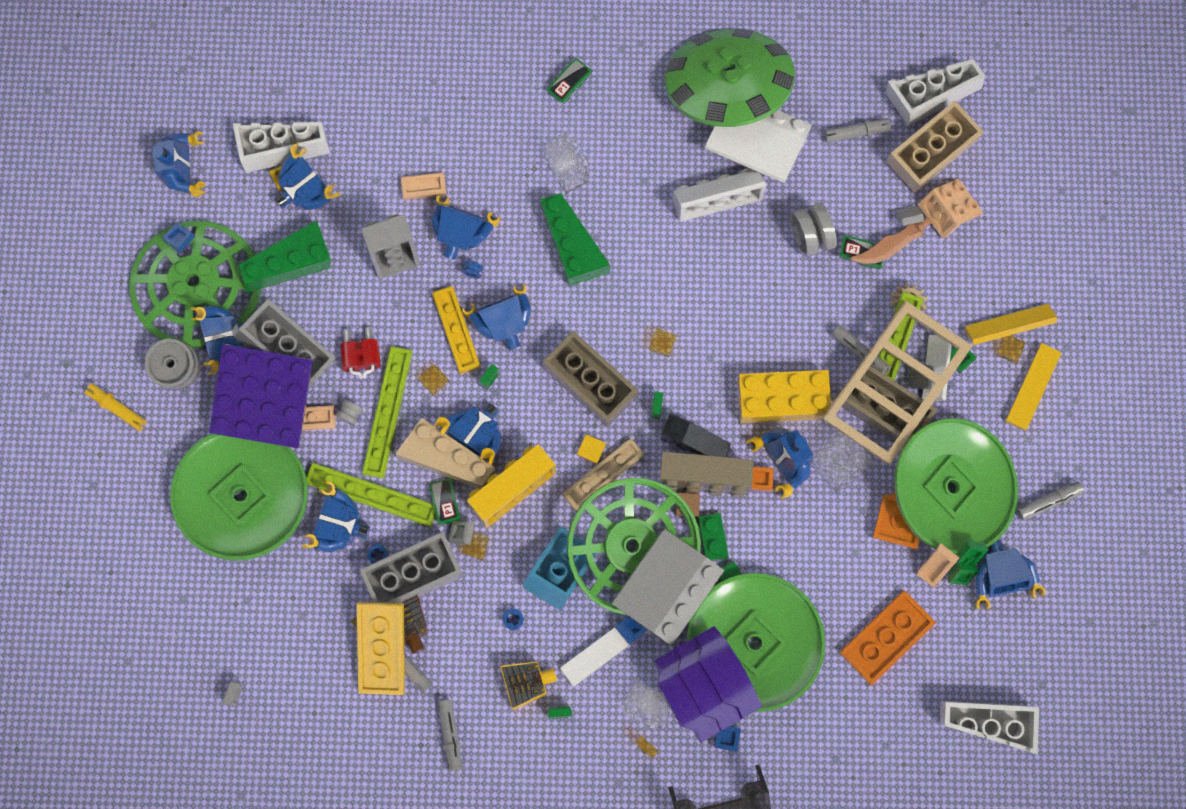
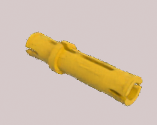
[84,383,147,432]

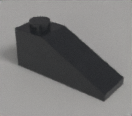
[660,414,731,457]

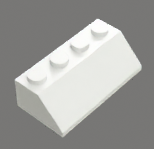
[672,169,766,222]

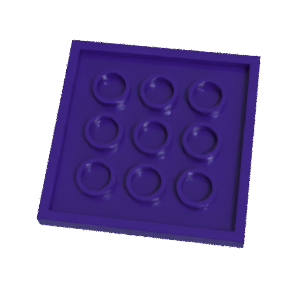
[209,344,313,449]

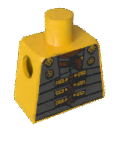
[500,662,557,711]

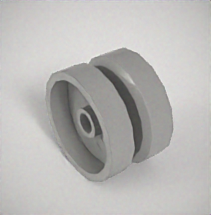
[790,202,837,258]
[145,338,201,390]

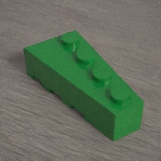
[540,193,610,286]
[239,220,331,293]

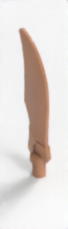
[850,217,931,264]

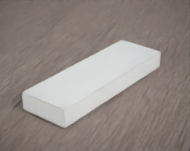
[922,335,952,401]
[560,628,629,687]

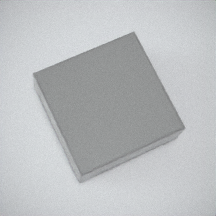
[896,206,924,226]
[448,521,474,545]
[222,681,243,707]

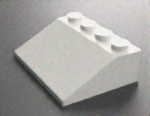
[705,110,812,183]

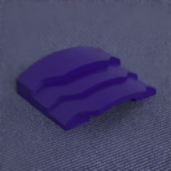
[653,626,762,743]

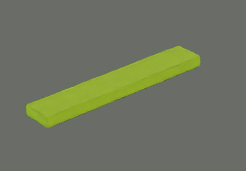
[362,346,413,480]
[306,462,436,528]

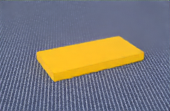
[356,602,405,695]

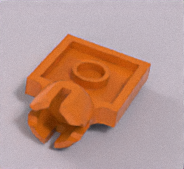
[872,489,920,550]

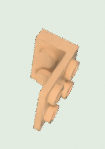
[918,179,983,239]

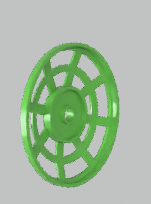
[129,221,262,348]
[567,478,701,615]

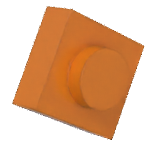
[751,467,774,492]

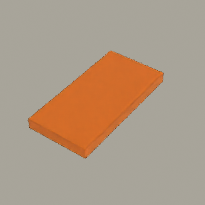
[839,590,936,686]

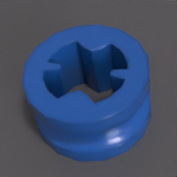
[462,261,483,279]
[367,545,389,564]
[503,609,524,631]

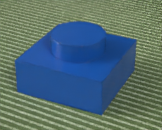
[162,223,195,253]
[615,616,647,644]
[714,726,741,752]

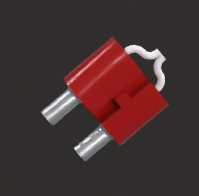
[340,327,381,379]

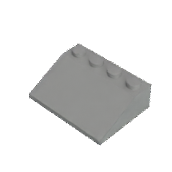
[611,529,724,646]

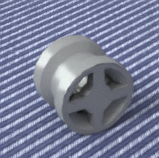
[335,400,363,426]

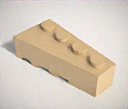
[395,418,496,489]

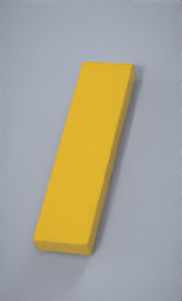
[432,286,481,374]
[965,304,1057,345]
[1005,343,1062,431]

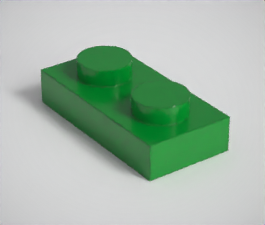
[698,513,729,561]

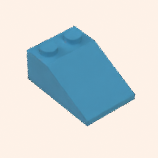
[522,526,597,611]

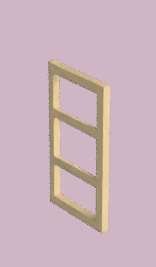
[822,301,972,465]

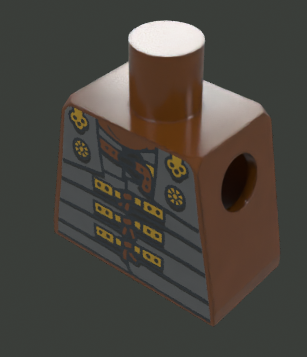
[401,595,429,654]

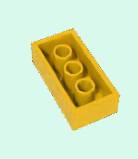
[737,370,831,423]
[467,444,556,529]

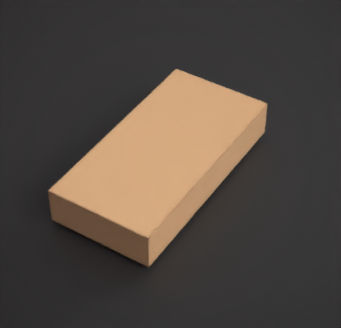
[401,172,446,200]
[916,544,959,588]

